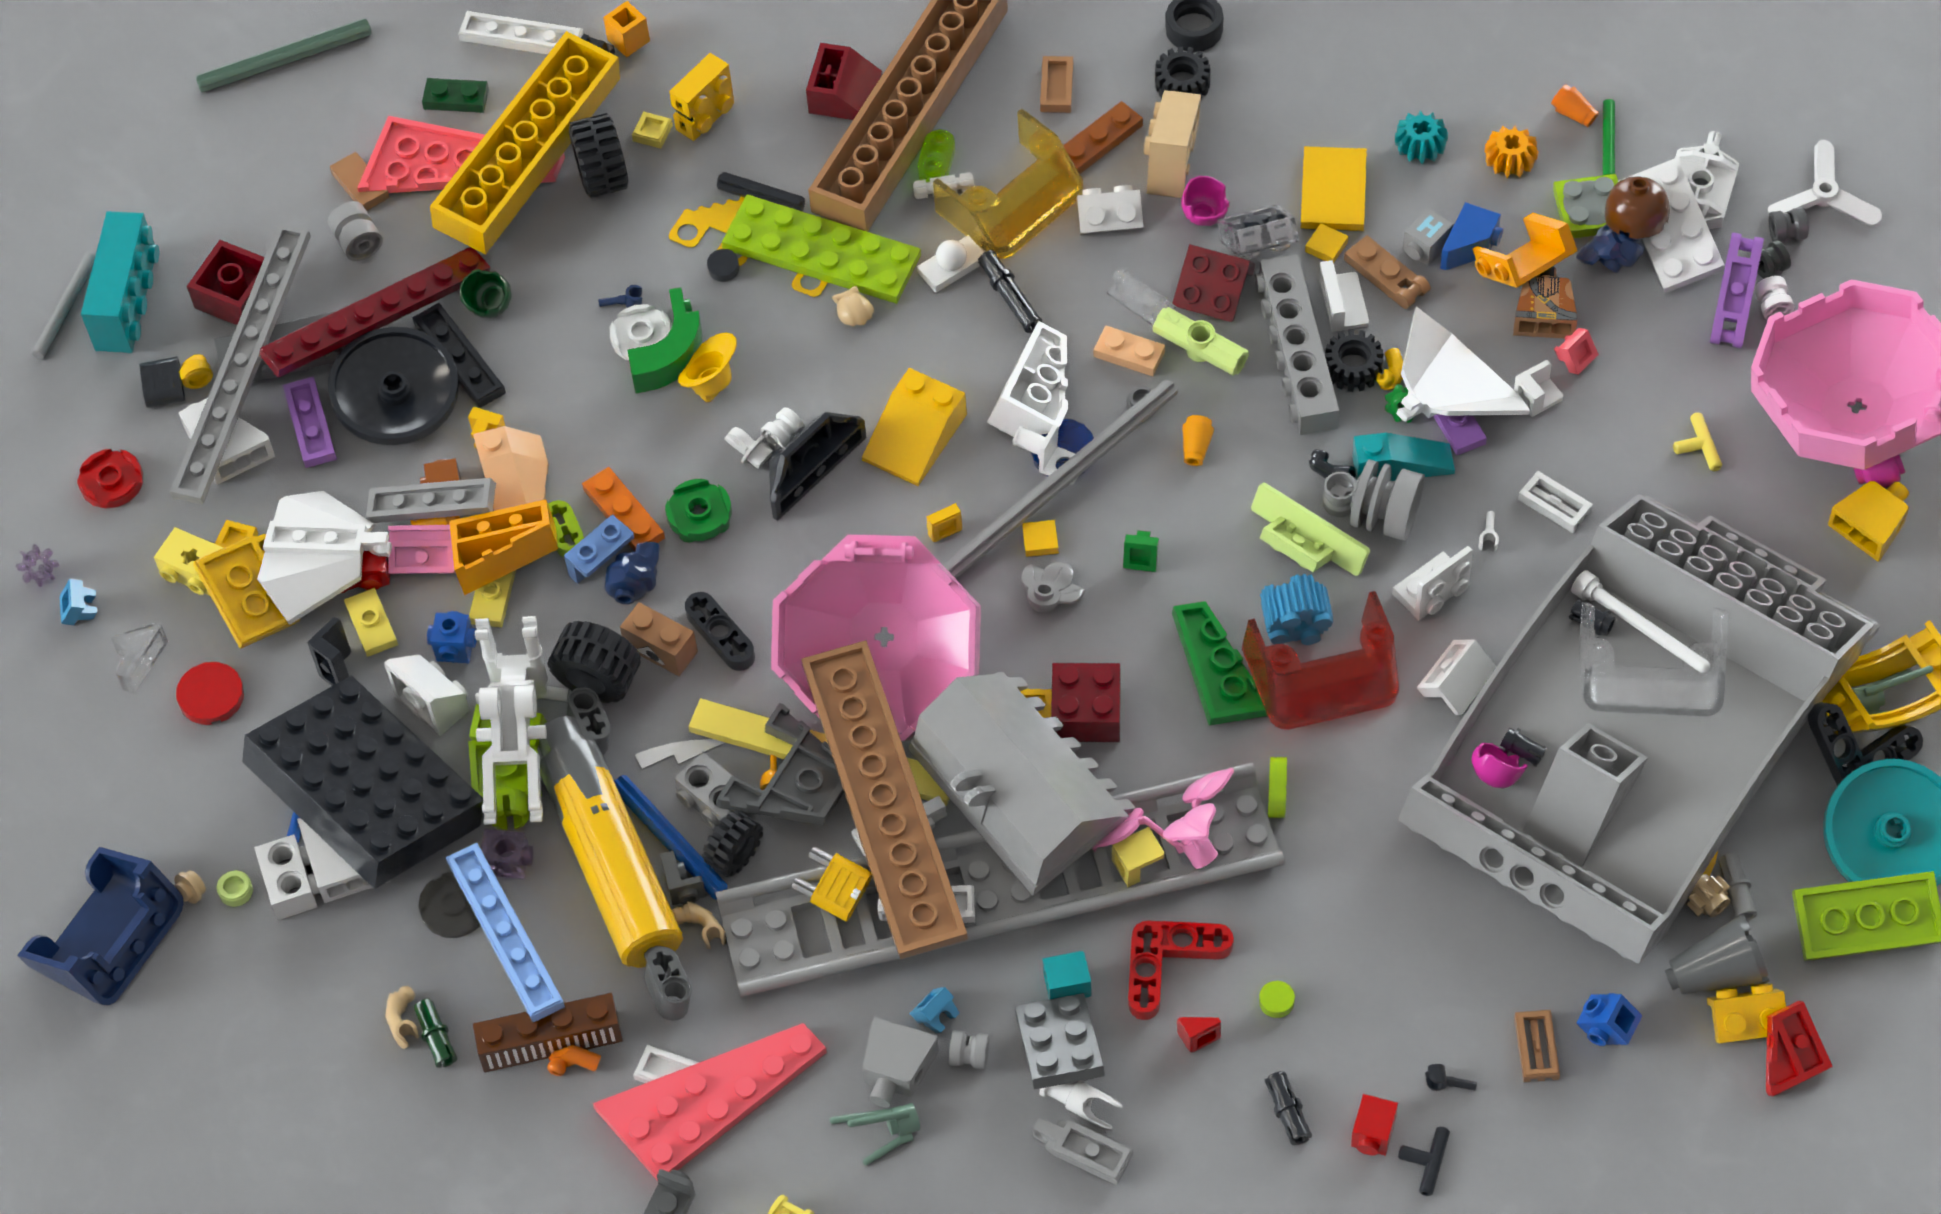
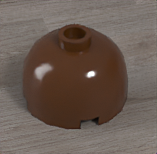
[1604,176,1670,239]

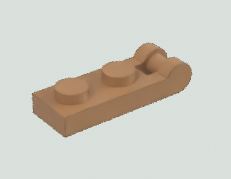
[1344,235,1431,309]

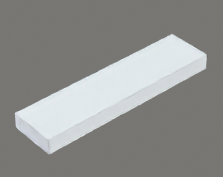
[458,11,584,54]

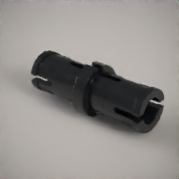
[1265,1071,1312,1145]

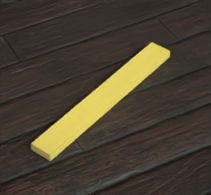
[688,698,950,806]

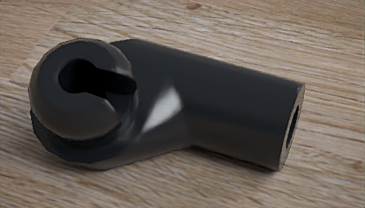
[1308,449,1356,479]

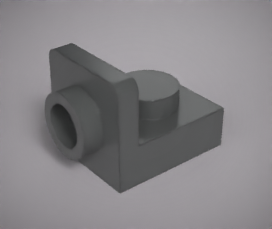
[660,851,706,905]
[644,1169,696,1214]

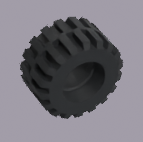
[569,113,629,198]
[547,621,641,703]

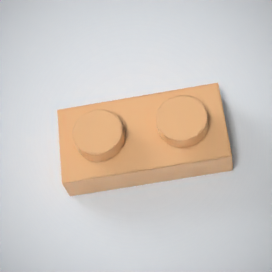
[1093,325,1165,377]

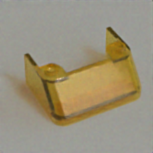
[933,108,1084,259]

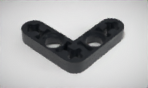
[1808,702,1923,786]

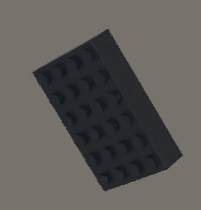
[242,675,483,889]

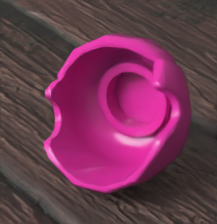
[1181,176,1230,226]
[1472,743,1528,789]

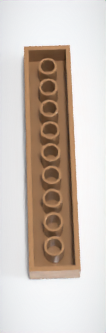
[808,0,1008,232]

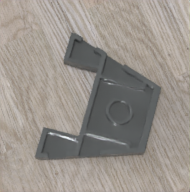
[716,703,844,825]

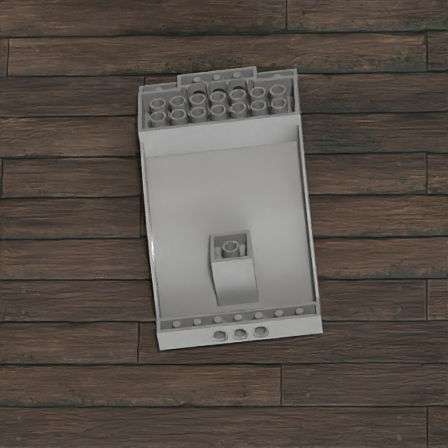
[1398,494,1880,964]

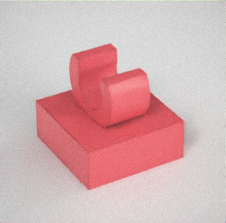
[1554,328,1599,375]

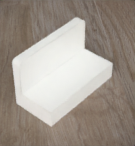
[1319,260,1369,332]
[1417,639,1496,715]

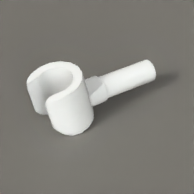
[1478,511,1499,552]

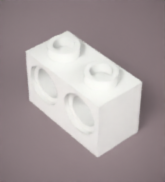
[254,834,320,920]

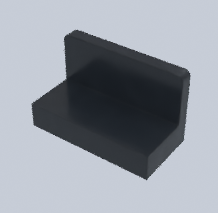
[307,616,351,686]

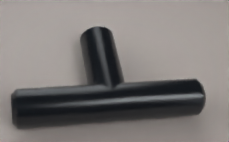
[1398,1126,1450,1196]

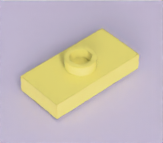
[469,570,516,628]
[344,588,398,657]

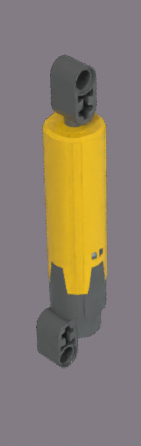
[539,687,692,1021]

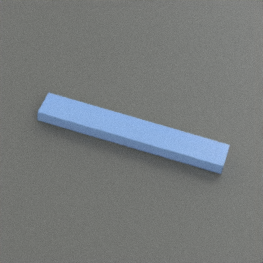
[445,843,565,1022]

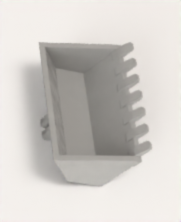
[908,672,1135,896]

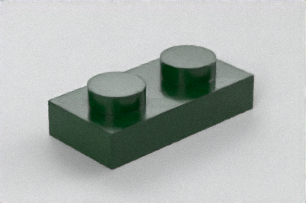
[422,78,489,113]

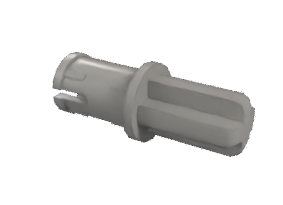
[1718,852,1757,921]

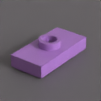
[1433,414,1487,455]

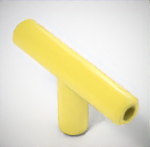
[1673,412,1722,471]

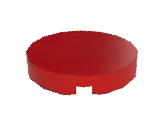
[77,449,143,509]
[176,661,244,725]

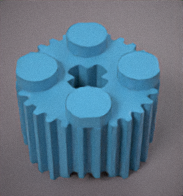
[1260,574,1333,645]

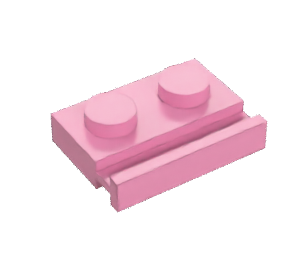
[388,525,455,574]

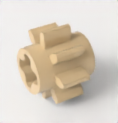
[1687,874,1731,918]

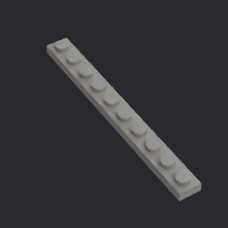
[170,223,311,505]

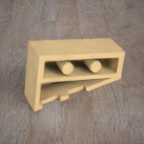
[1144,90,1201,198]

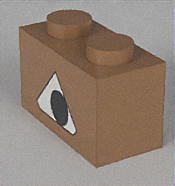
[620,602,698,676]

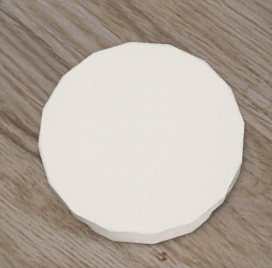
[610,304,672,361]

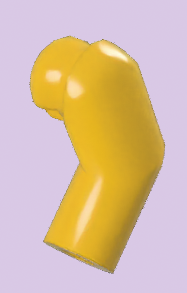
[1376,348,1403,391]

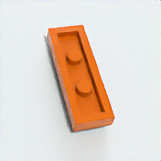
[582,467,665,551]

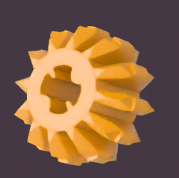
[1484,124,1538,178]

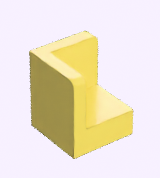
[1112,827,1164,887]

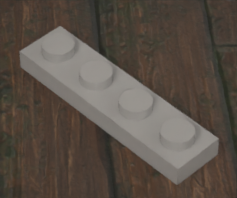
[366,478,496,523]

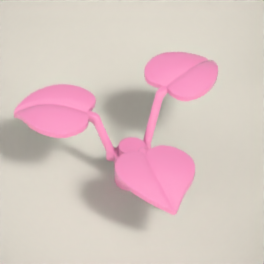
[1092,767,1235,869]

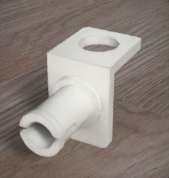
[1012,424,1078,485]

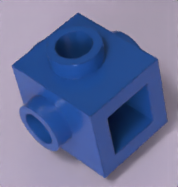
[427,611,477,664]
[1576,993,1642,1046]

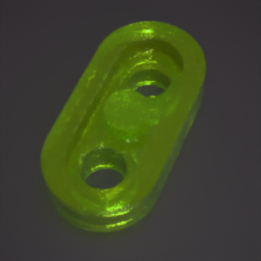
[917,129,956,182]

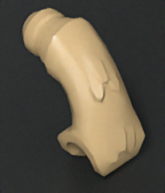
[672,901,726,949]
[385,986,419,1049]

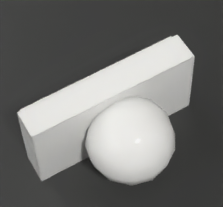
[917,235,984,293]

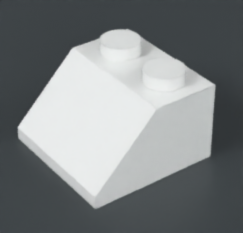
[384,654,470,736]

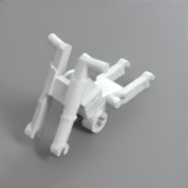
[475,616,569,825]

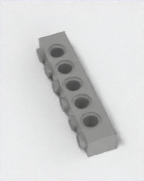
[1255,254,1340,435]

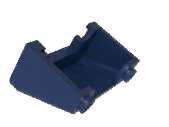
[17,847,184,1005]

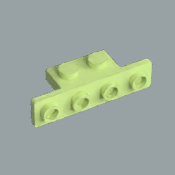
[1251,482,1370,576]

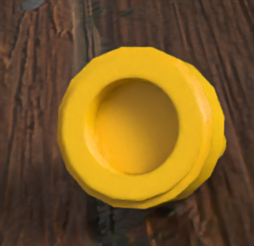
[179,354,213,389]

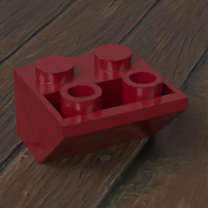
[806,42,883,120]

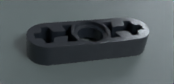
[685,592,755,671]

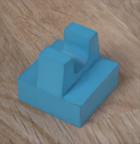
[59,579,97,625]
[909,987,960,1033]

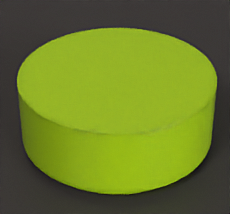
[1259,981,1295,1018]

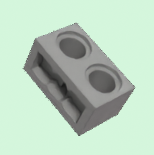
[674,751,749,829]

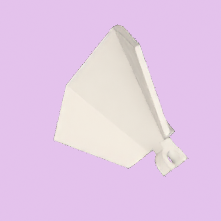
[1396,306,1530,422]
[258,491,392,625]

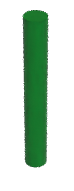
[1603,99,1615,175]

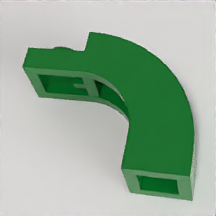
[627,287,703,394]

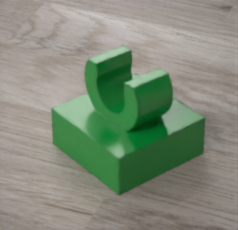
[1123,530,1159,572]

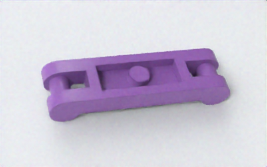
[1710,232,1764,349]

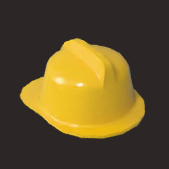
[678,332,737,402]

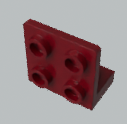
[1172,244,1256,322]

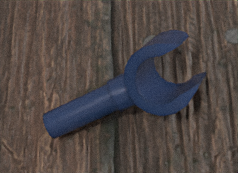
[598,285,643,308]

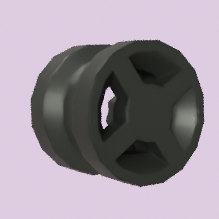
[1757,240,1791,279]

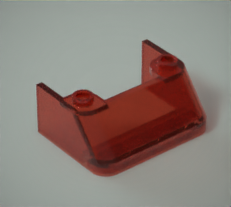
[1241,591,1399,730]

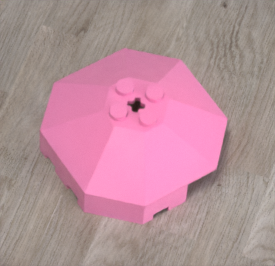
[1751,279,1941,470]
[771,534,981,741]

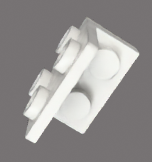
[1392,546,1473,621]

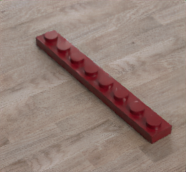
[260,247,491,378]

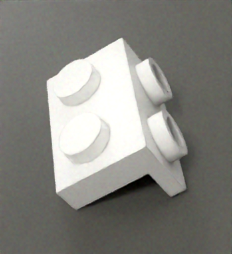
[1076,185,1144,234]

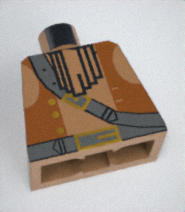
[1513,266,1577,339]

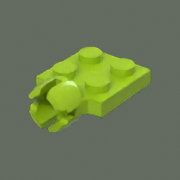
[468,740,542,831]

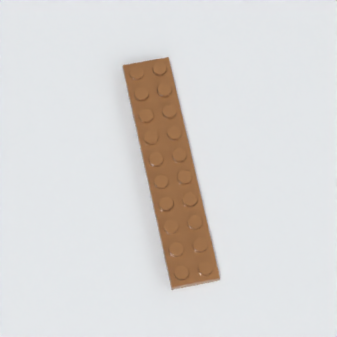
[801,640,968,960]

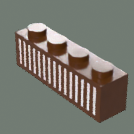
[472,992,623,1073]

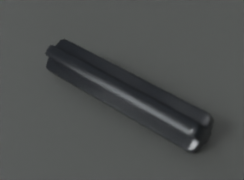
[717,172,805,211]

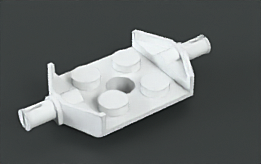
[1675,131,1739,230]

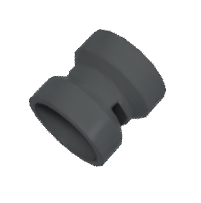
[1768,207,1809,242]

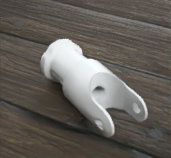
[1039,1081,1123,1130]

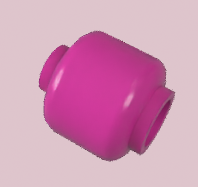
[1853,454,1905,488]

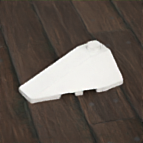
[987,321,1068,437]

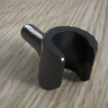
[1425,1064,1477,1091]

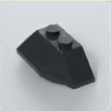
[769,412,867,521]

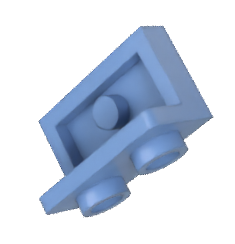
[564,514,634,584]

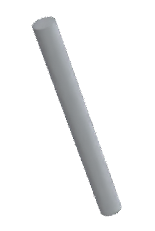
[32,252,95,359]

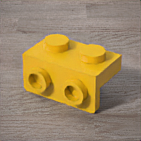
[1707,983,1786,1043]

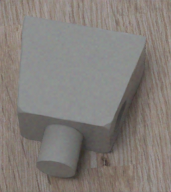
[863,1016,939,1107]

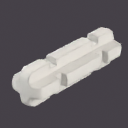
[913,172,975,199]

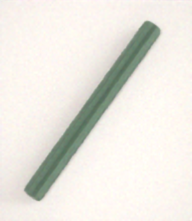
[196,18,372,92]

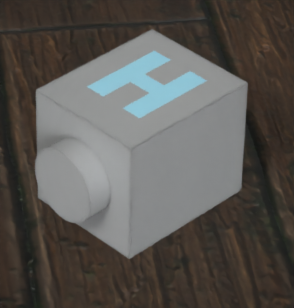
[1403,208,1453,266]

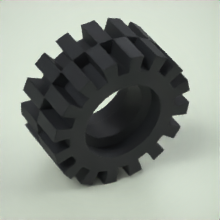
[1155,47,1211,100]
[1325,329,1384,392]
[702,810,763,877]

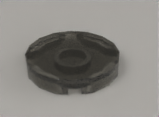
[418,872,481,938]

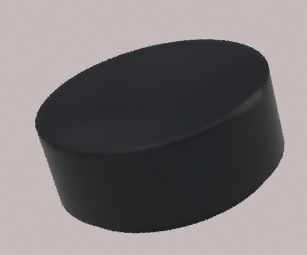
[707,249,740,282]

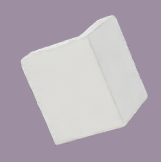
[1514,360,1563,417]

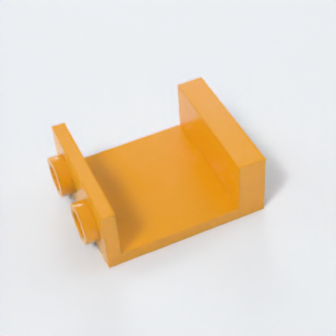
[1472,213,1578,288]

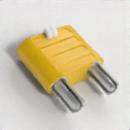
[792,847,872,922]

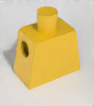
[1828,481,1909,562]

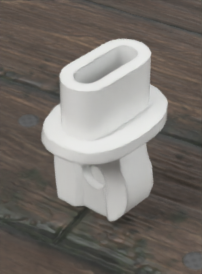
[724,427,774,469]

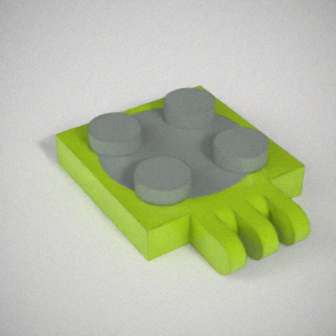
[1553,174,1618,238]

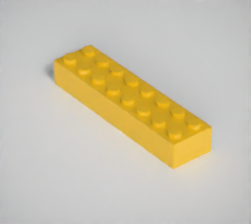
[430,31,620,255]

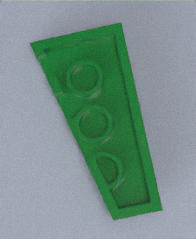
[1172,601,1276,726]

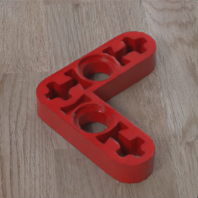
[1128,920,1234,1020]

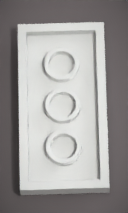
[1618,157,1725,293]

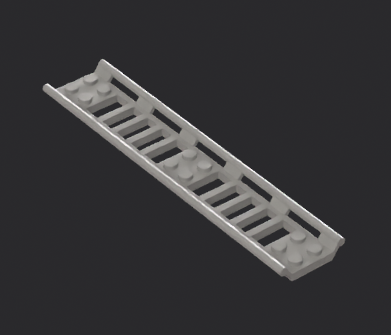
[715,762,1285,997]

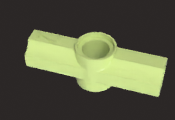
[1153,307,1249,376]

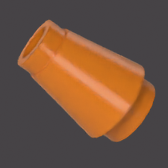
[1551,84,1599,128]

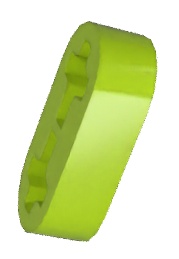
[548,500,584,558]
[1268,757,1287,818]

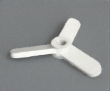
[1768,140,1882,227]

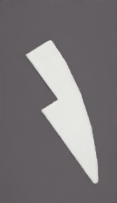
[635,739,725,769]

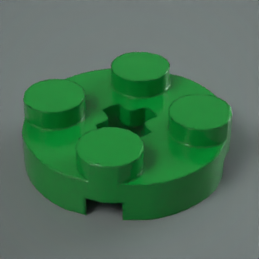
[665,479,732,543]

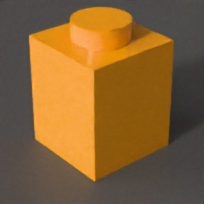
[603,1,650,58]

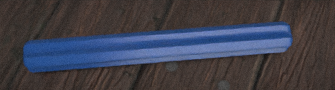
[614,775,728,900]

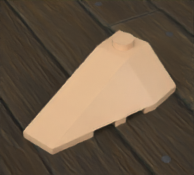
[473,426,549,511]

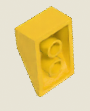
[862,368,967,486]

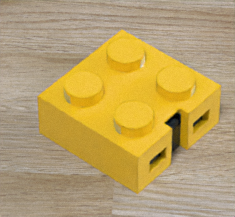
[669,52,734,141]

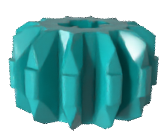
[1394,110,1448,164]

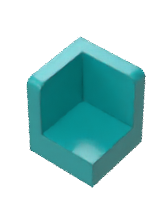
[1042,951,1092,1000]

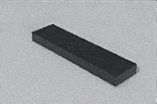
[412,303,506,408]

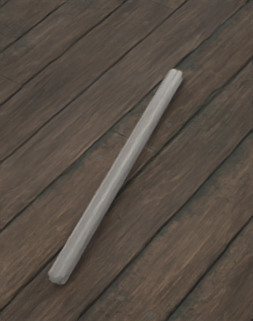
[943,380,1178,579]

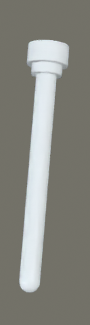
[1571,570,1710,673]

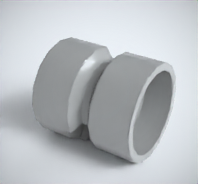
[328,201,383,261]

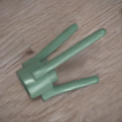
[1852,666,1933,715]
[830,1103,920,1165]

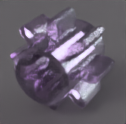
[15,544,60,587]

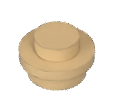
[174,870,206,904]

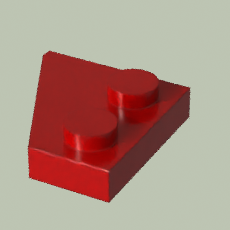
[1766,1001,1833,1097]

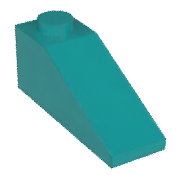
[1352,432,1455,481]

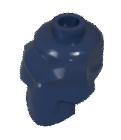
[1576,224,1644,273]
[604,542,660,604]

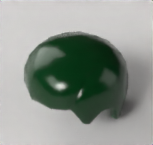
[459,269,512,318]

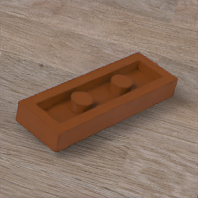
[1054,101,1143,178]

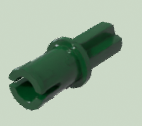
[414,998,458,1068]

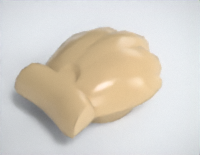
[832,286,874,326]

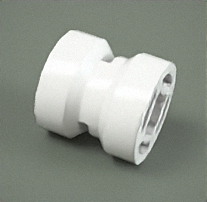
[1754,276,1795,320]
[760,407,805,451]

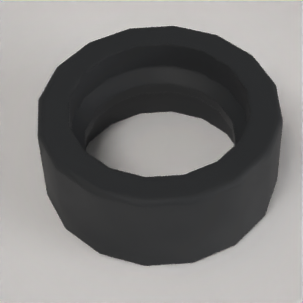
[1165,0,1224,52]

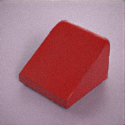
[1177,1017,1221,1053]

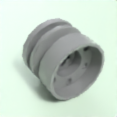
[1350,459,1425,541]

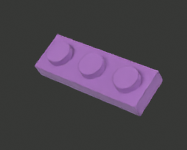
[283,376,337,468]

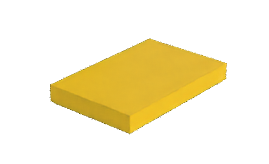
[1300,146,1367,231]
[193,535,301,649]

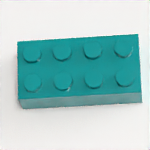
[81,211,160,353]

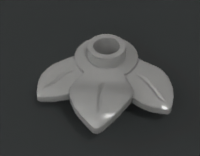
[1021,562,1085,613]

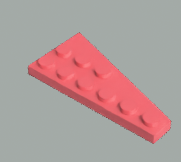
[358,116,565,193]
[592,1023,827,1181]

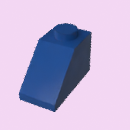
[1440,202,1504,270]

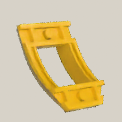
[1822,620,1941,733]

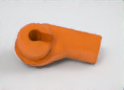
[547,1045,601,1076]

